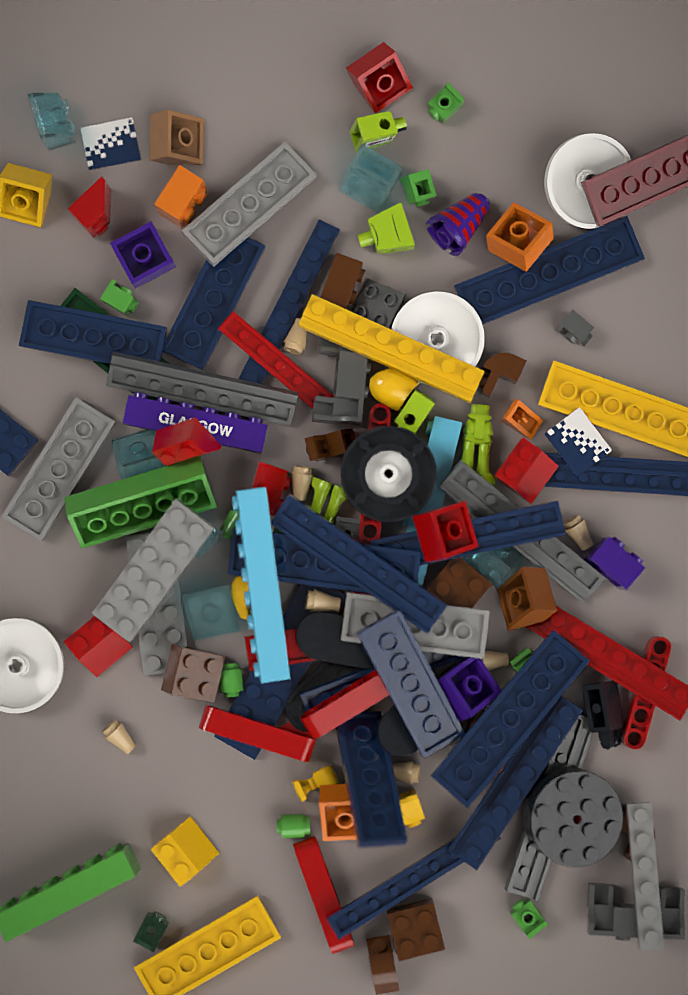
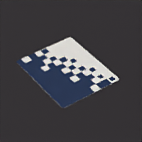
[81,117,141,170]
[545,408,612,477]

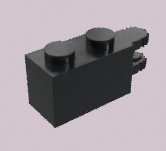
[582,680,625,750]

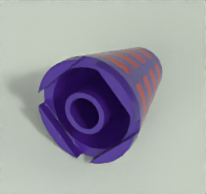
[426,193,490,256]

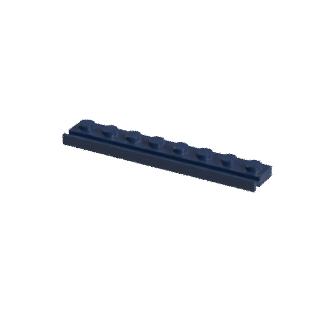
[544,452,688,496]
[270,494,448,634]
[371,500,566,566]
[448,696,583,870]

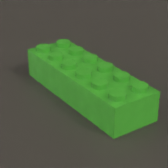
[64,456,217,549]
[0,843,141,943]

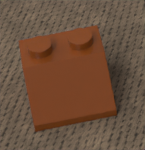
[497,566,557,631]

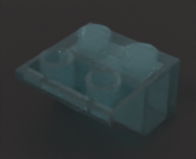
[339,144,403,214]

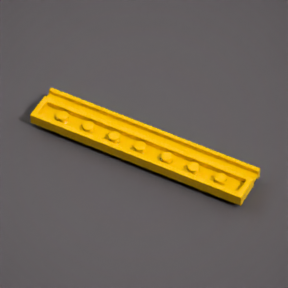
[298,294,484,403]

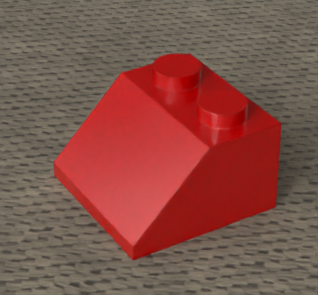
[346,42,413,114]
[68,176,111,238]
[152,417,222,466]
[493,437,559,504]
[252,461,291,516]
[412,501,479,562]
[63,616,133,677]

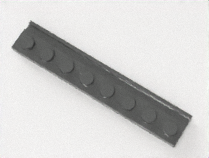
[106,352,298,426]
[439,460,605,604]
[504,715,593,901]

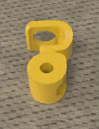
[291,764,339,802]

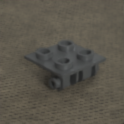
[351,279,406,328]

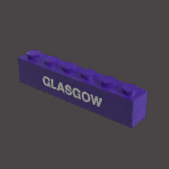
[123,392,268,454]

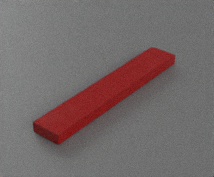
[218,311,333,409]

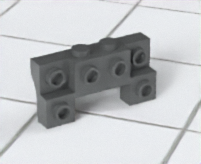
[312,337,371,425]
[587,883,685,941]

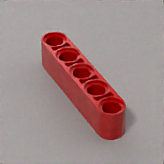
[621,636,671,750]
[300,670,389,739]
[198,705,316,763]
[293,836,355,954]

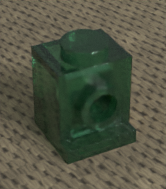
[133,911,170,952]

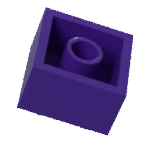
[110,221,176,289]
[584,537,645,590]
[437,657,501,722]

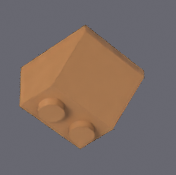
[149,110,204,165]

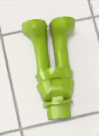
[462,404,495,486]
[311,477,347,524]

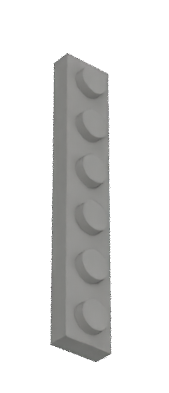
[626,802,664,950]

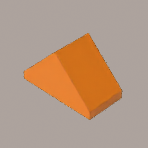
[501,398,543,440]

